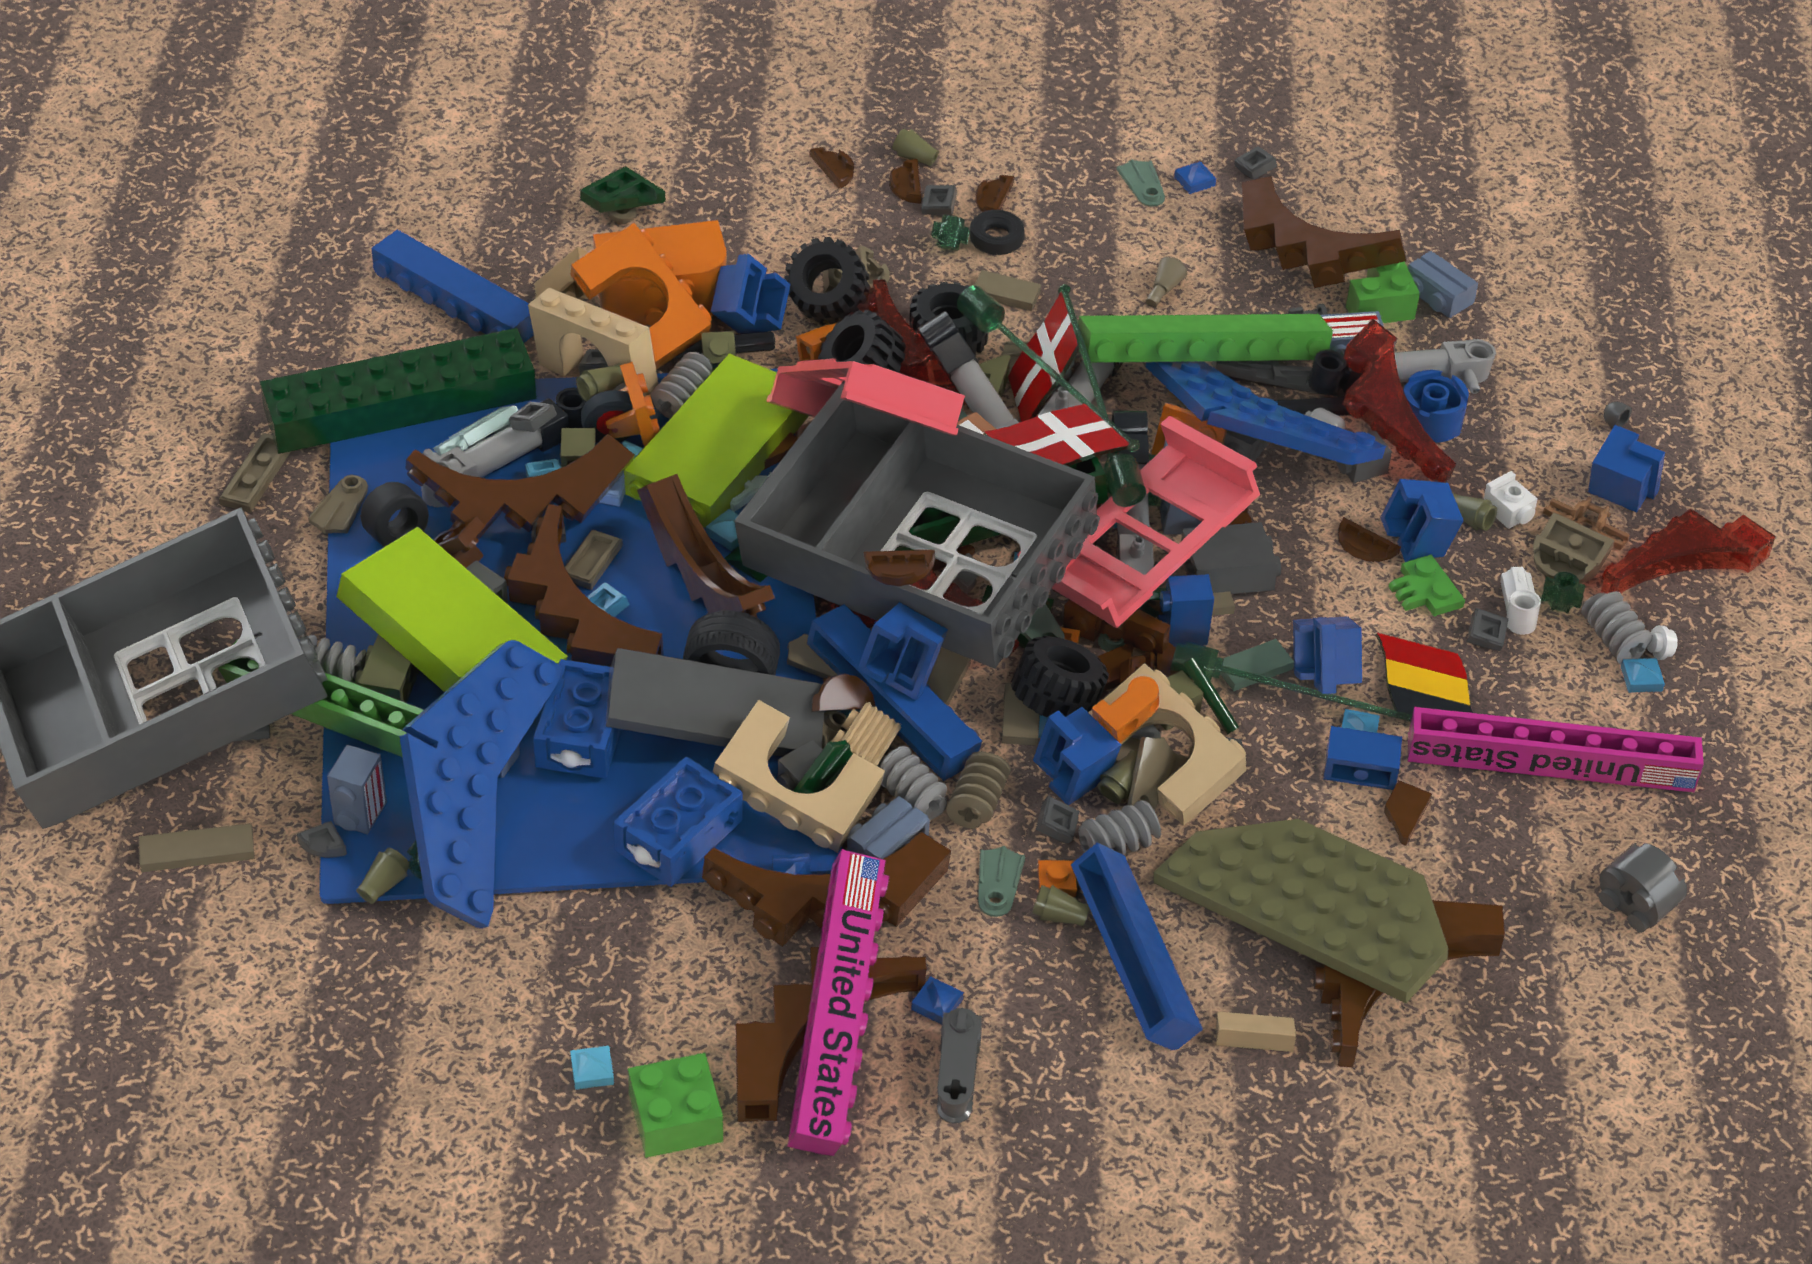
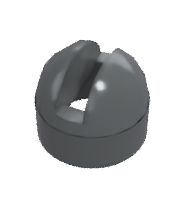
[1604,401,1632,427]

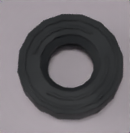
[970,210,1025,255]

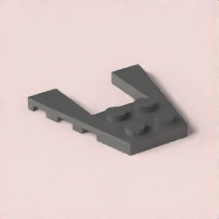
[1212,304,1346,397]

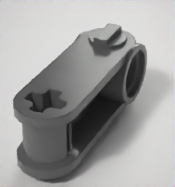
[937,1008,982,1124]

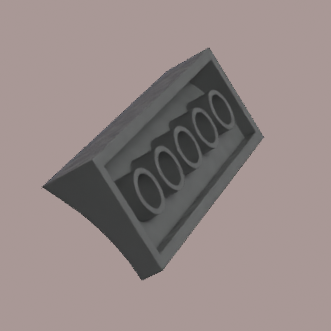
[606,648,825,757]

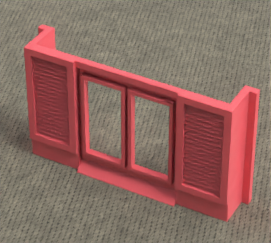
[766,358,965,435]
[1017,415,1260,628]

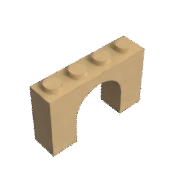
[528,288,658,396]
[1088,663,1246,825]
[712,700,885,853]

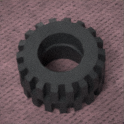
[784,237,870,324]
[909,282,990,362]
[818,310,906,373]
[1011,636,1109,718]

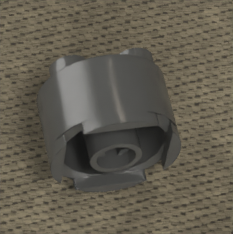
[1598,843,1687,933]

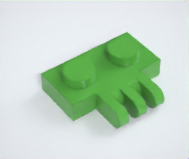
[1388,555,1465,616]

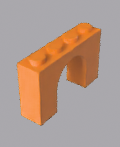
[570,223,712,370]

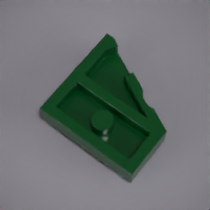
[580,166,666,213]

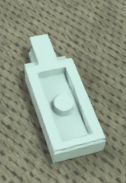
[433,405,518,456]

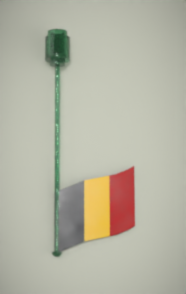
[1170,633,1473,722]

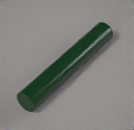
[1183,657,1239,735]

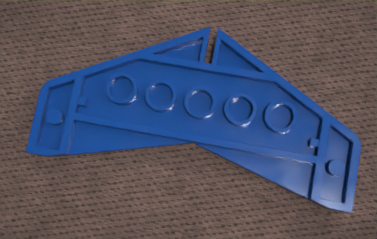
[1145,361,1386,465]
[399,640,563,929]

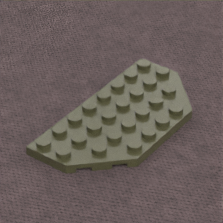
[1153,819,1448,1003]

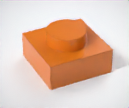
[1037,860,1077,897]

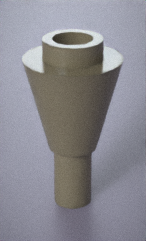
[1145,257,1187,308]

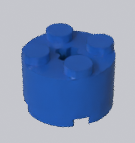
[1398,370,1469,444]

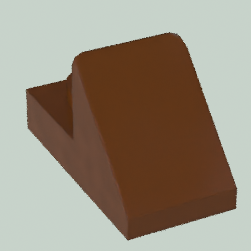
[434,516,485,568]

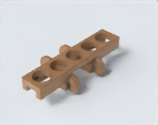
[1543,497,1630,550]

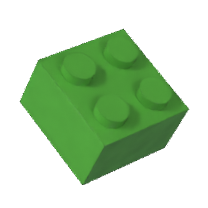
[628,1053,723,1158]

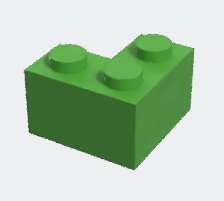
[1346,262,1420,323]

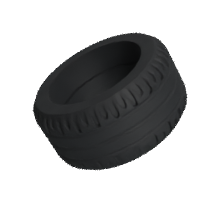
[683,610,780,676]

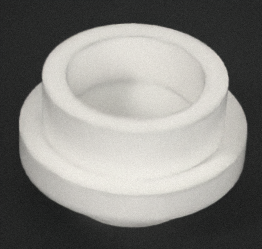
[1647,625,1677,660]

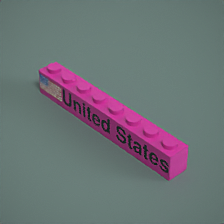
[1408,707,1704,793]
[787,849,889,1156]

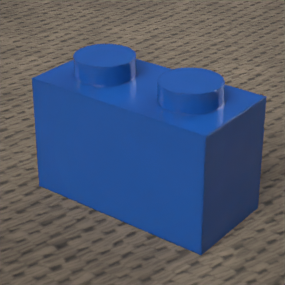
[1157,574,1214,647]
[1323,726,1402,790]

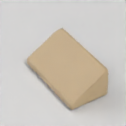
[1216,1011,1296,1052]

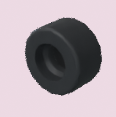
[360,482,429,547]

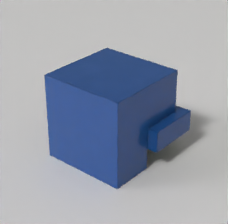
[711,254,790,334]
[1588,425,1665,513]
[1380,479,1464,562]
[857,602,948,700]
[1293,616,1362,694]
[1033,707,1121,805]

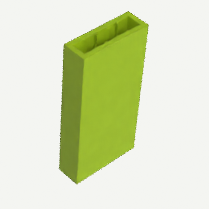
[624,353,809,528]
[336,527,568,692]

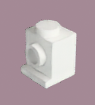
[1483,471,1538,529]

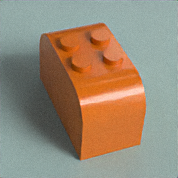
[593,220,727,326]

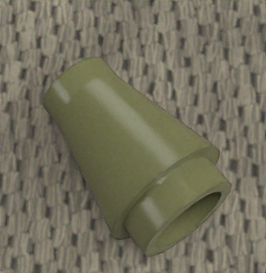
[892,129,939,166]
[576,363,625,401]
[1453,493,1497,531]
[1097,750,1138,804]
[356,847,410,904]
[1032,885,1089,927]

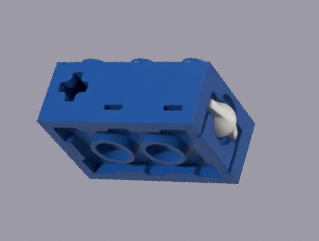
[533,659,622,778]
[613,756,743,887]

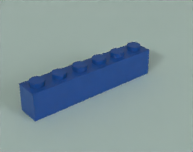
[371,229,534,343]
[807,604,982,781]
[1071,842,1203,1050]

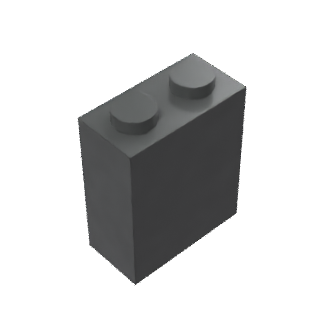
[1181,522,1281,594]

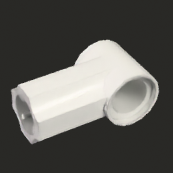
[1500,567,1541,635]

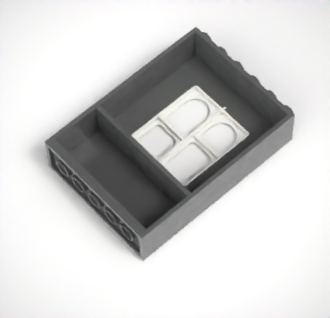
[734,381,1100,669]
[0,507,328,829]

